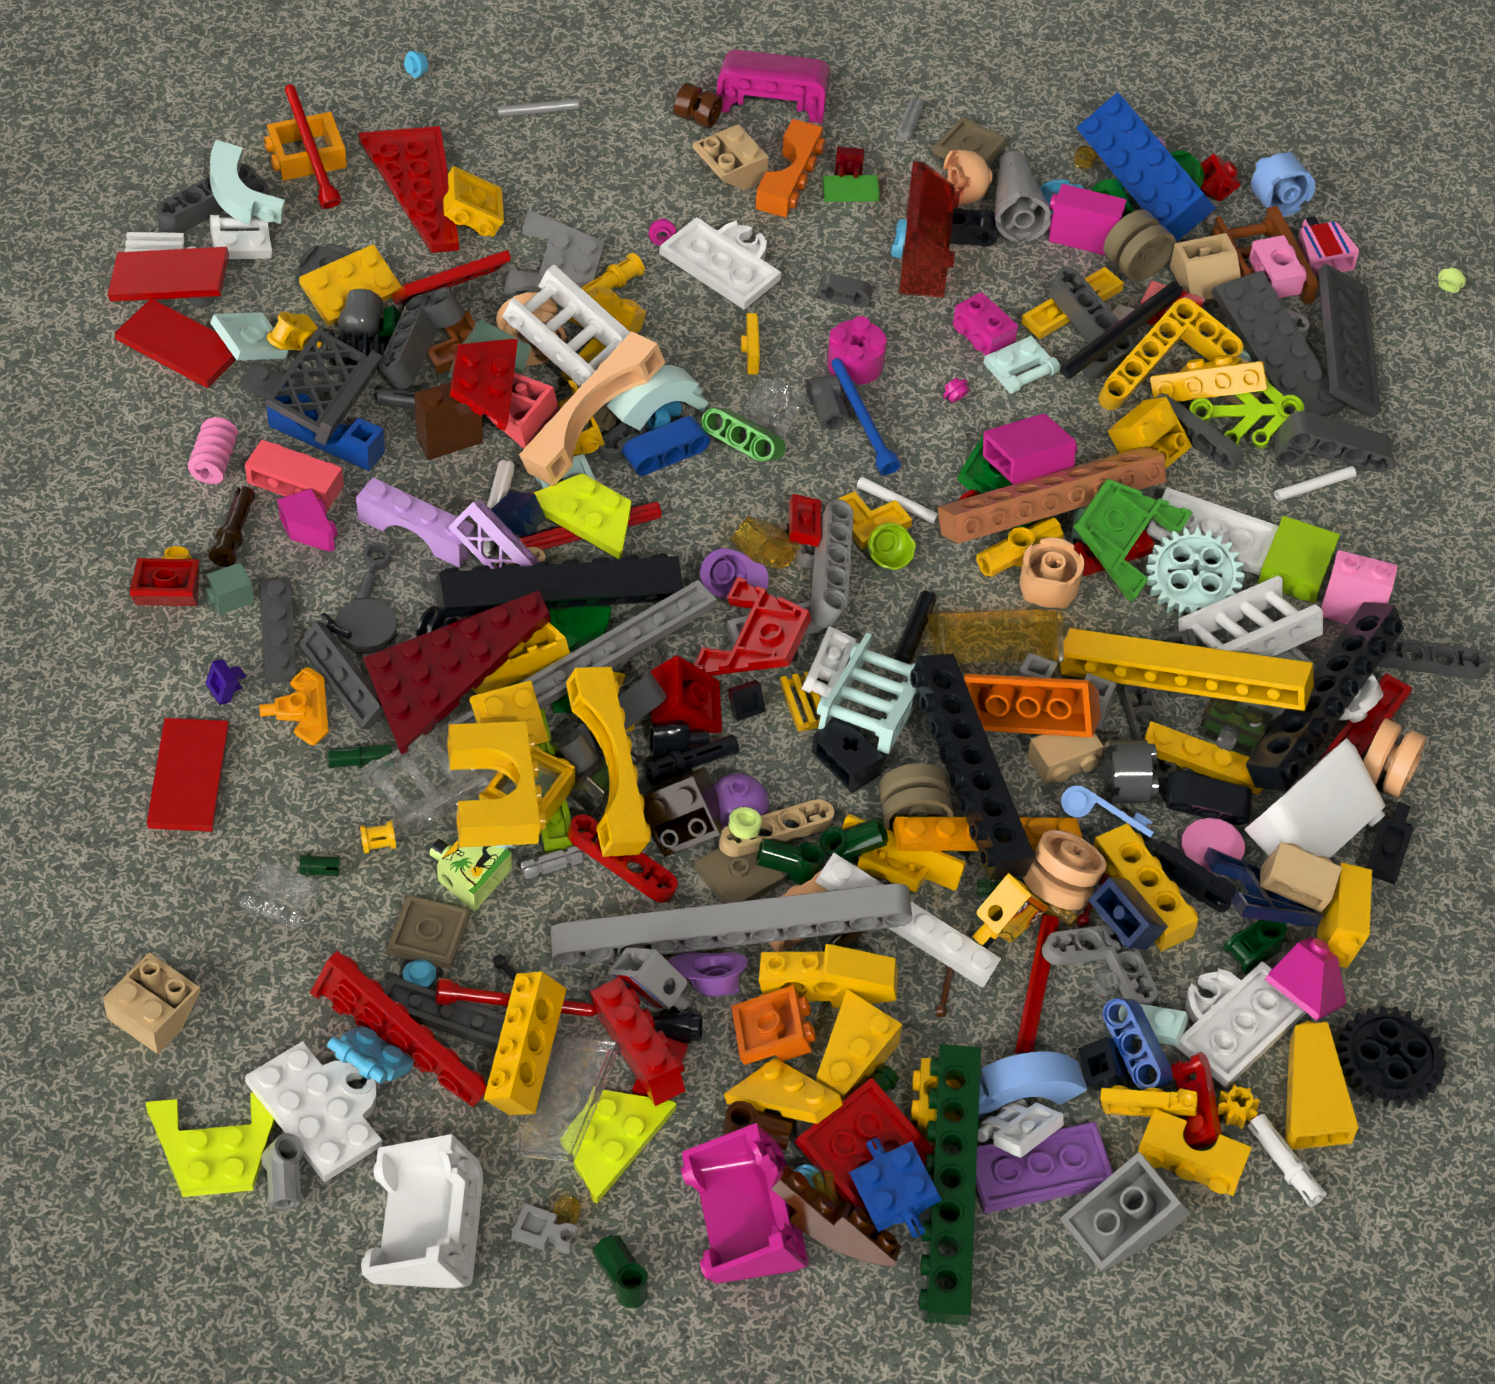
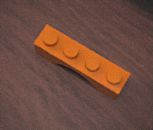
[755,118,826,218]

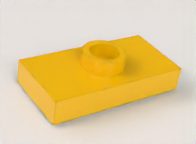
[741,313,760,374]

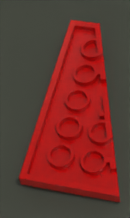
[358,126,459,253]
[310,951,487,1108]

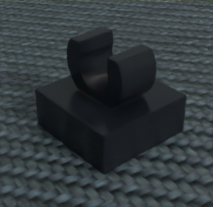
[727,680,766,721]

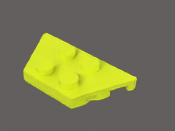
[534,473,632,560]
[561,1090,677,1204]

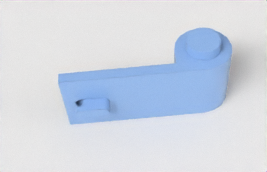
[1061,786,1154,838]

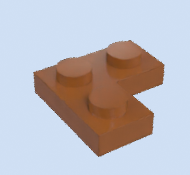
[427,310,476,374]

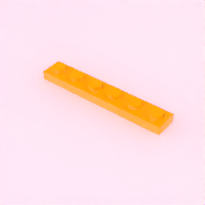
[892,817,1083,851]

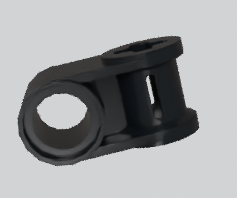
[944,208,997,247]

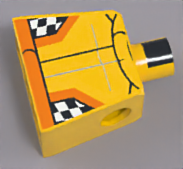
[972,873,1049,949]

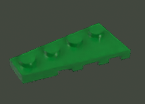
[551,607,612,713]

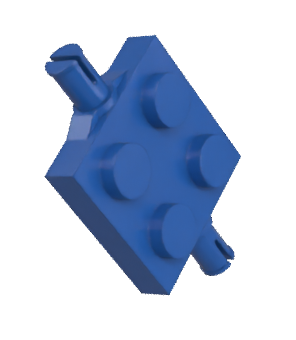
[849,1138,942,1238]

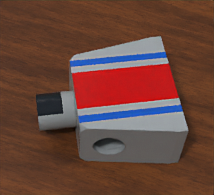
[608,947,690,1014]

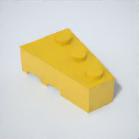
[471,622,570,694]
[816,989,902,1101]

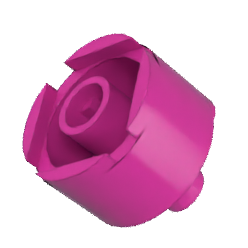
[827,316,887,385]

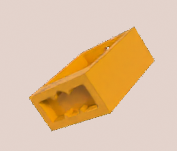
[264,112,347,181]

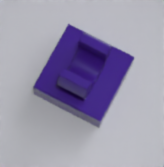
[205,659,246,705]

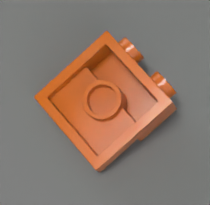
[731,985,816,1065]

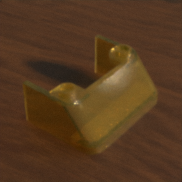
[927,609,1064,663]

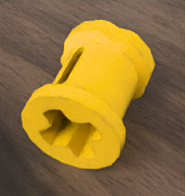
[360,820,397,854]

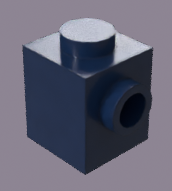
[491,492,546,537]

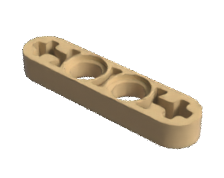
[719,799,834,857]

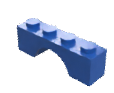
[267,386,385,471]

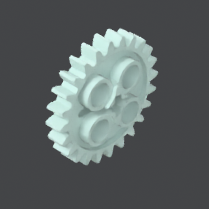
[1145,527,1245,618]

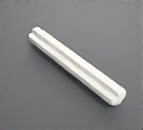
[476,460,514,557]

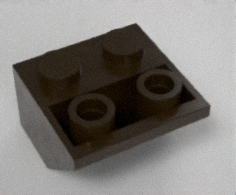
[643,767,722,857]

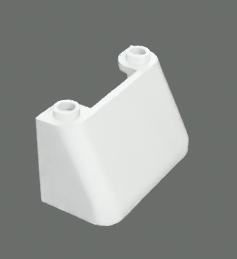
[1244,738,1386,859]
[361,1134,483,1289]

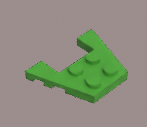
[1074,479,1193,602]

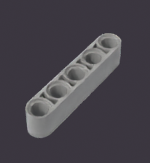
[810,499,853,628]

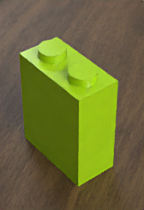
[1258,515,1340,603]

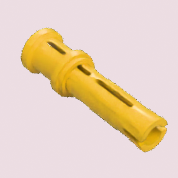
[581,252,645,292]

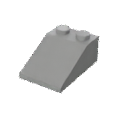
[1059,1152,1192,1273]

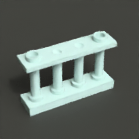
[817,632,928,754]

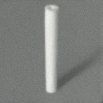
[1274,466,1356,502]
[857,477,939,525]

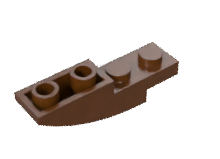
[771,1165,901,1267]

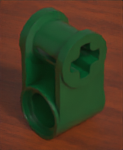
[1223,920,1287,974]

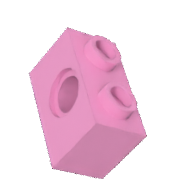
[1249,235,1307,298]

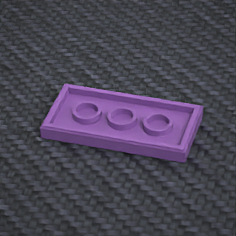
[976,1122,1114,1214]

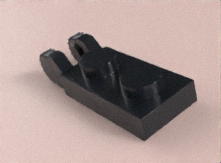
[1153,840,1236,913]

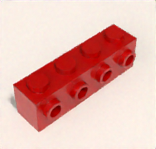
[590,977,685,1106]

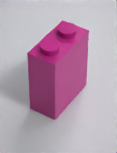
[1047,184,1127,255]
[983,413,1077,485]

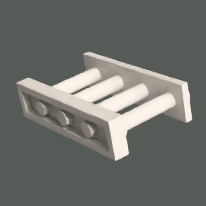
[502,264,630,387]
[1178,575,1323,657]

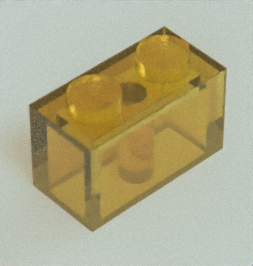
[730,516,800,570]

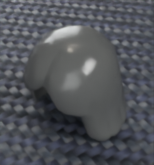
[338,289,383,340]

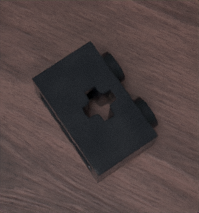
[812,719,883,793]

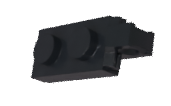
[1366,802,1414,885]

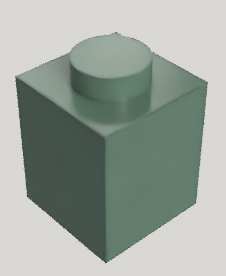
[204,562,255,615]

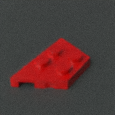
[449,338,518,431]

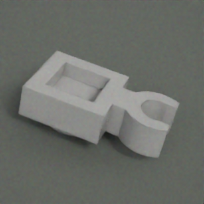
[511,1203,578,1254]

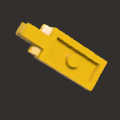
[1100,1085,1198,1117]

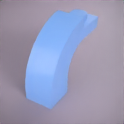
[978,1051,1087,1119]

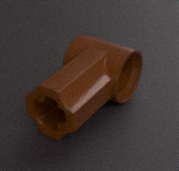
[723,1101,793,1150]

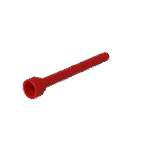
[285,84,342,209]
[435,977,596,1017]

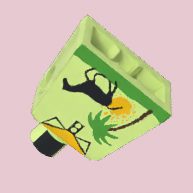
[430,839,512,912]

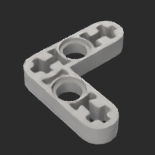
[1041,925,1158,1006]

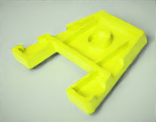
[146,1092,275,1197]

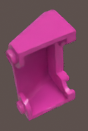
[717,50,830,124]
[681,1123,809,1284]

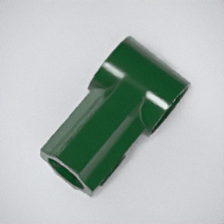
[819,817,889,863]
[756,838,825,885]
[593,1234,648,1309]

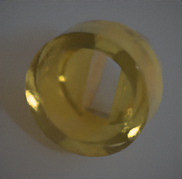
[1074,146,1097,170]
[552,1195,581,1225]

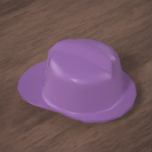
[700,548,769,599]
[668,952,748,997]

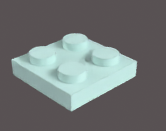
[210,312,289,361]

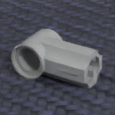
[261,1133,304,1209]

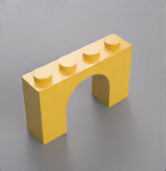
[447,721,546,848]

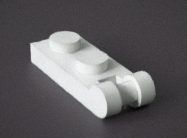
[801,626,857,698]

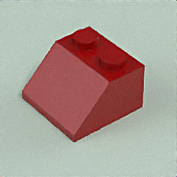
[650,655,722,733]

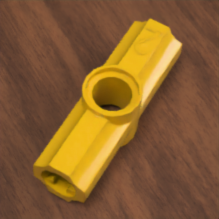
[976,517,1064,577]

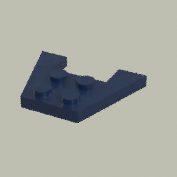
[1204,847,1323,927]

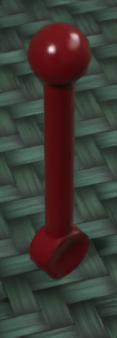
[1077,874,1110,927]

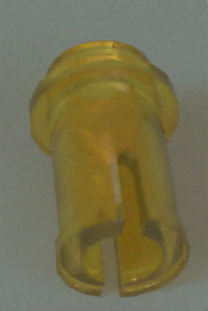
[812,1171,842,1210]

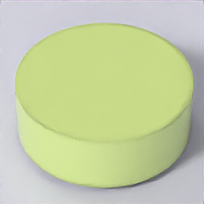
[728,807,762,839]

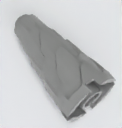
[995,151,1052,242]

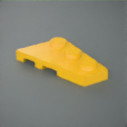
[724,1058,842,1124]

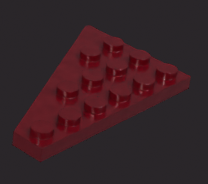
[363,590,551,755]

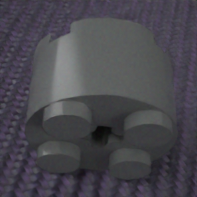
[1103,739,1159,804]

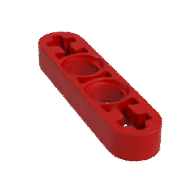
[567,814,678,903]

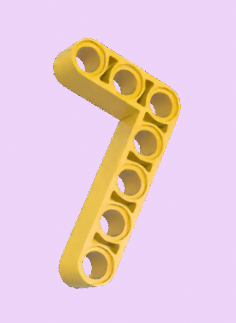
[1098,298,1243,410]

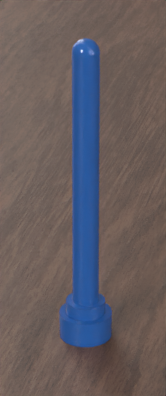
[831,358,901,476]

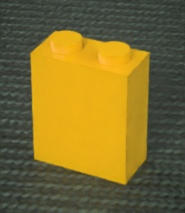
[1317,862,1372,968]

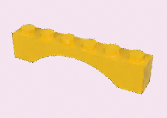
[566,667,651,857]

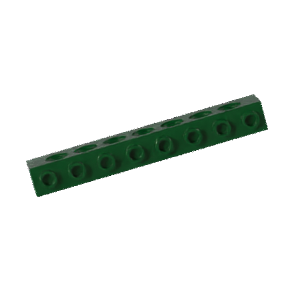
[919,1044,981,1326]

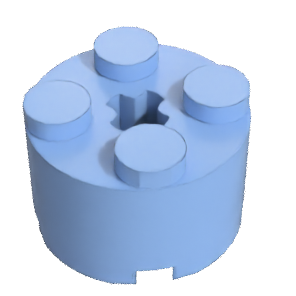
[1251,152,1315,217]

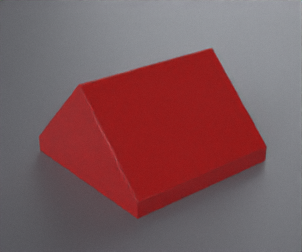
[130,558,200,606]

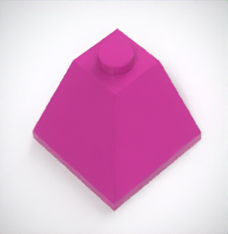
[1264,937,1346,1021]

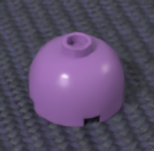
[714,773,770,830]

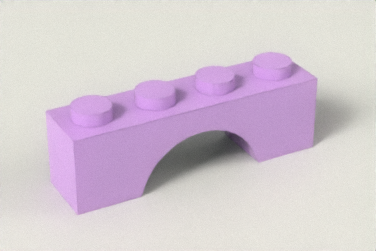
[356,477,476,568]

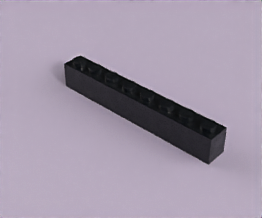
[433,553,684,618]

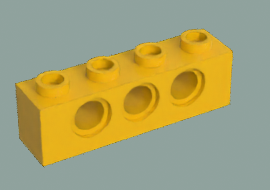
[1093,823,1199,952]
[484,971,567,1116]

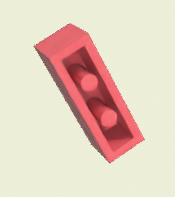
[245,439,344,511]

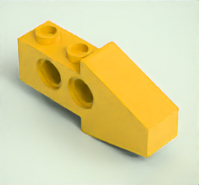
[759,944,899,1008]

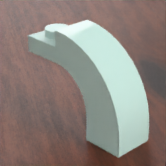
[210,140,285,225]
[607,365,709,431]

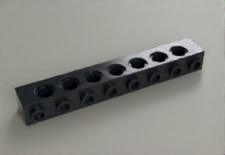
[1245,602,1404,792]
[910,653,1035,880]

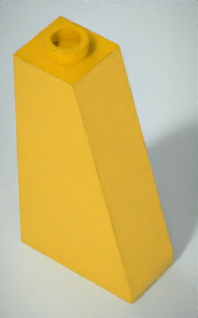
[1285,1021,1359,1150]

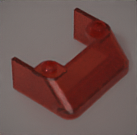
[899,161,960,298]

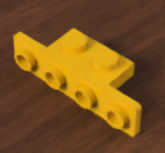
[1150,355,1268,402]
[842,814,966,893]

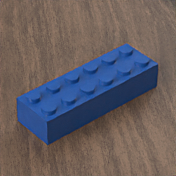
[1076,92,1216,242]

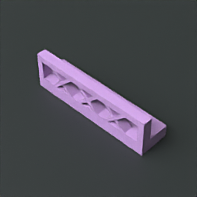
[448,500,540,569]

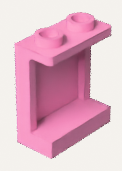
[1321,550,1398,624]

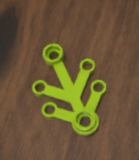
[1190,377,1304,449]

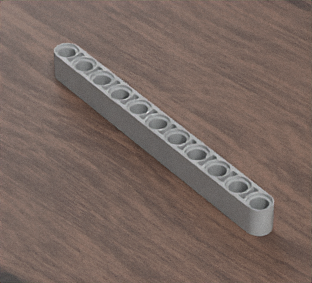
[551,884,912,965]

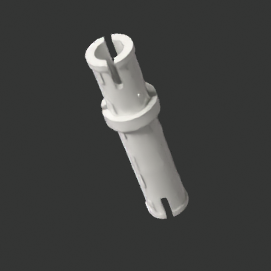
[1247,1114,1327,1207]

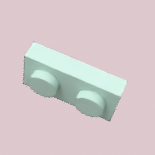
[1118,1004,1188,1046]

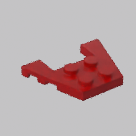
[694,577,812,676]

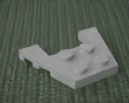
[504,210,604,295]

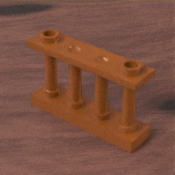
[1210,206,1319,304]

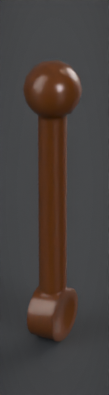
[937,965,954,1017]

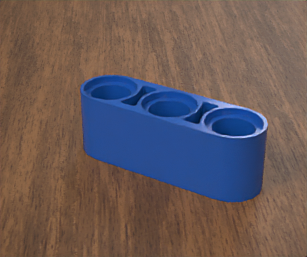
[622,416,711,476]
[1103,998,1173,1090]

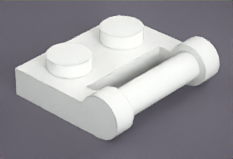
[209,215,272,259]

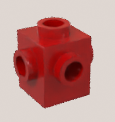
[1200,153,1241,202]

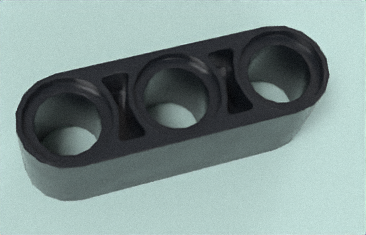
[1166,772,1252,825]

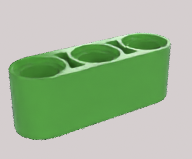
[701,408,786,462]

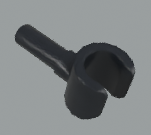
[321,613,352,639]

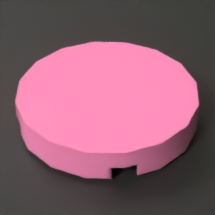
[1180,818,1245,876]

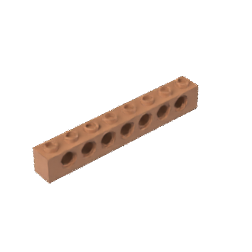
[938,446,1167,544]

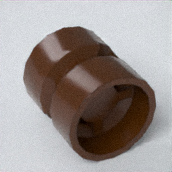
[674,83,723,129]

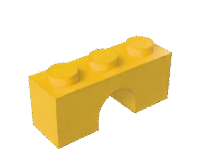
[1138,1108,1252,1196]

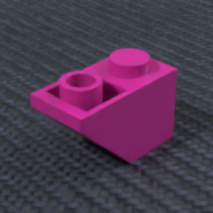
[277,489,338,552]

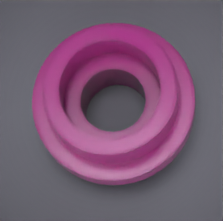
[649,218,677,245]
[942,377,970,404]

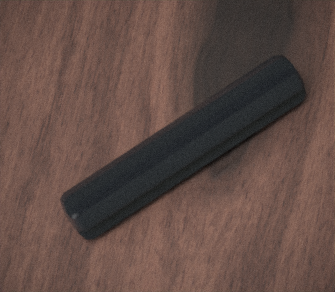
[894,590,936,664]

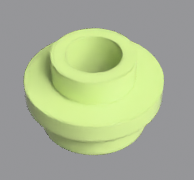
[1438,268,1466,293]

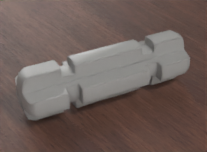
[897,97,924,141]
[520,845,584,879]

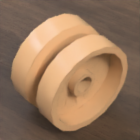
[496,292,567,366]
[1363,718,1427,799]
[1023,830,1107,910]

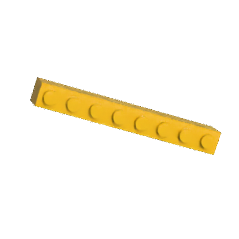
[1059,628,1314,711]

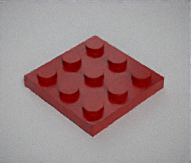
[794,1078,932,1216]

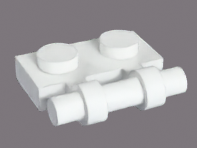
[978,1099,1064,1158]

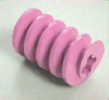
[188,417,239,485]

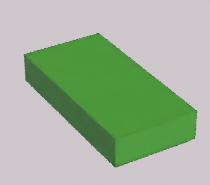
[822,175,880,202]

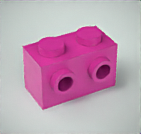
[953,292,1018,355]

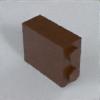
[414,382,483,460]

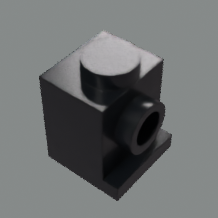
[1078,1036,1129,1091]

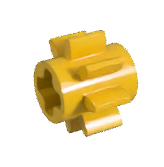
[1217,1084,1260,1129]

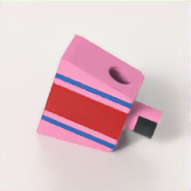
[1297,216,1359,277]

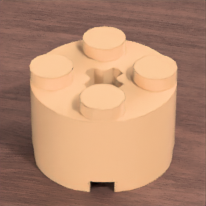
[1019,538,1084,609]

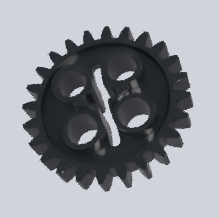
[1336,1006,1447,1108]

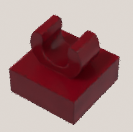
[835,146,864,178]

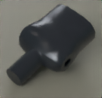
[649,721,710,757]

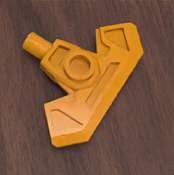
[259,667,329,746]

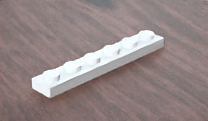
[815,853,1001,987]

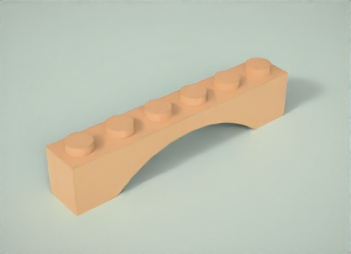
[519,331,665,486]

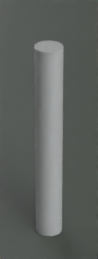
[497,99,579,118]

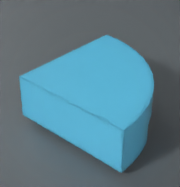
[891,218,910,259]

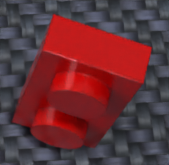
[789,493,821,547]

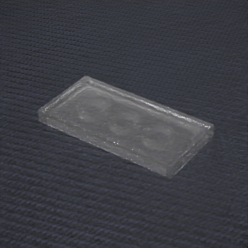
[509,1037,621,1162]

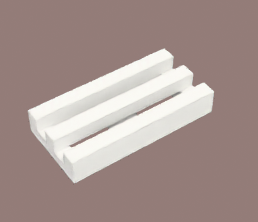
[124,232,185,252]

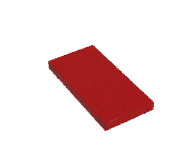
[108,247,230,302]
[391,250,512,305]
[115,298,236,388]
[147,718,229,832]

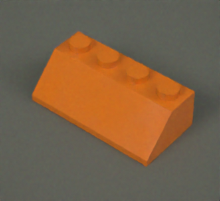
[964,674,1101,738]

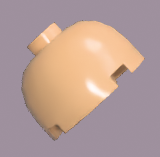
[943,150,992,205]

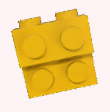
[443,166,504,237]
[569,287,647,333]

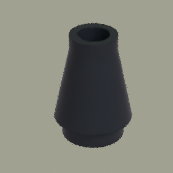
[653,1011,703,1044]

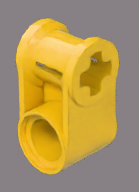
[266,311,323,352]

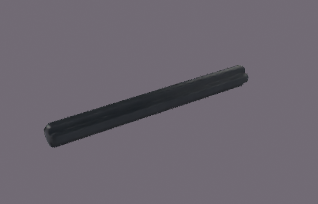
[1060,281,1183,379]

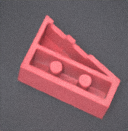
[484,372,559,449]

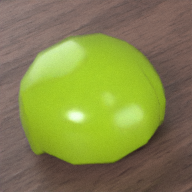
[867,522,916,570]

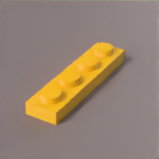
[1021,267,1124,339]
[1144,721,1262,795]

